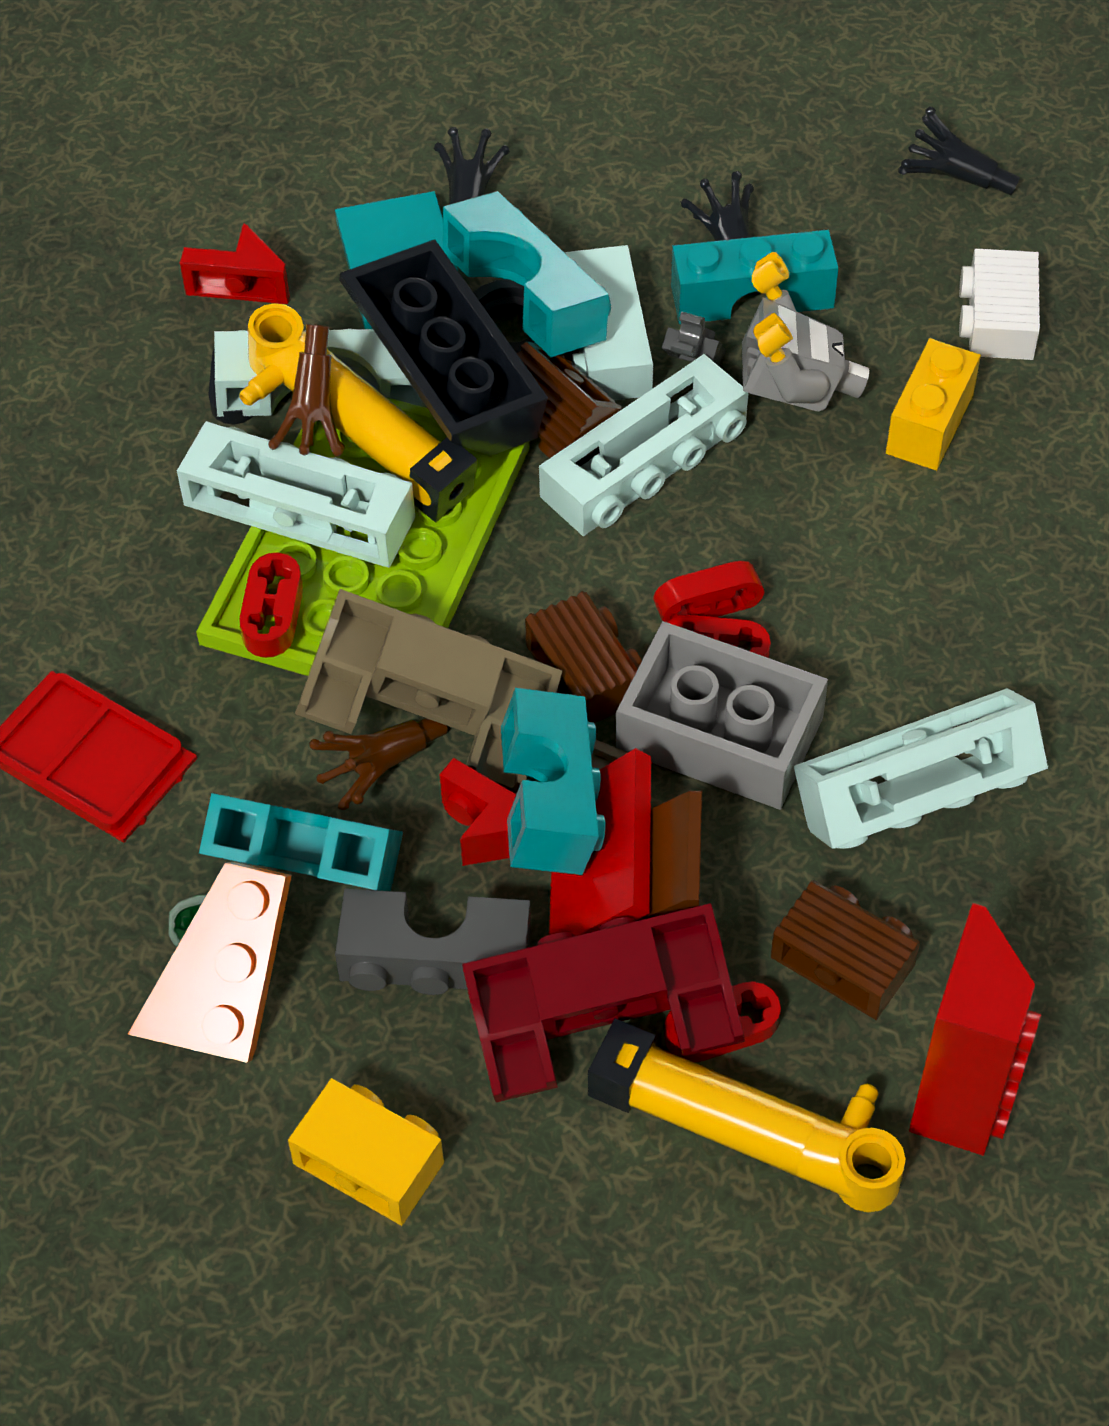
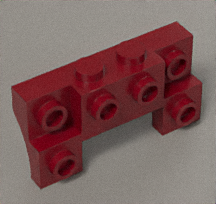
[462,903,745,1102]

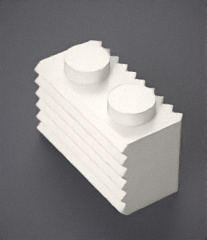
[959,248,1040,360]

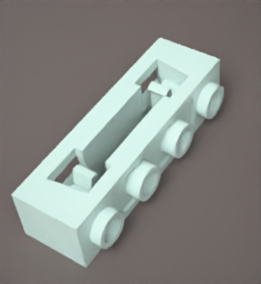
[539,354,748,536]
[177,421,415,568]
[793,688,1048,849]

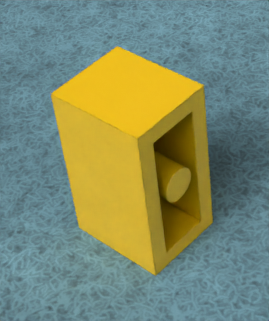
[886,338,981,471]
[288,1078,444,1226]

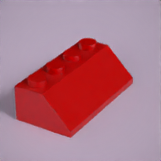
[909,903,1041,1156]

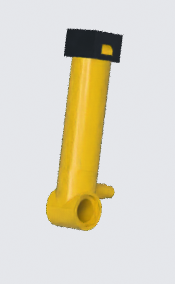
[240,303,478,523]
[588,1018,906,1212]

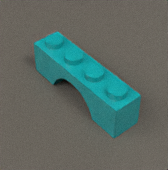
[443,191,611,357]

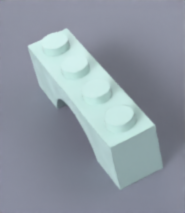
[214,329,427,417]

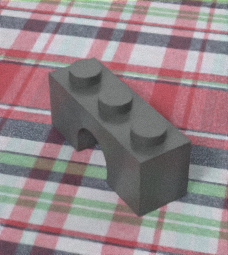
[335,888,531,995]

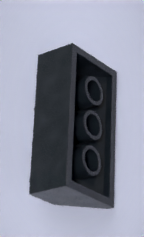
[339,239,548,457]

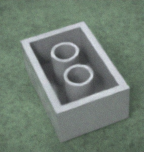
[616,621,828,810]

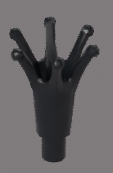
[898,106,1020,195]
[434,127,510,205]
[680,171,754,241]

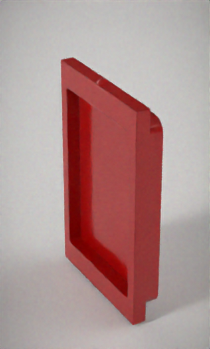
[0,671,198,843]

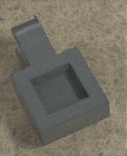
[662,312,726,367]

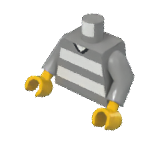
[742,252,869,412]

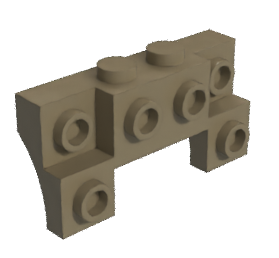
[295,589,562,794]

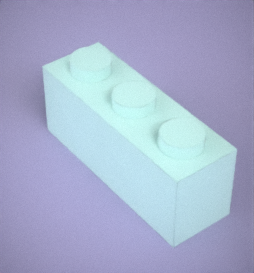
[565,245,653,400]

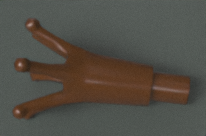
[268,324,345,457]
[309,718,447,810]

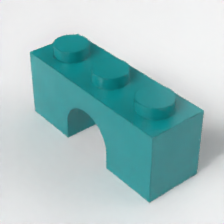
[671,230,839,324]
[501,688,605,875]
[199,793,403,891]

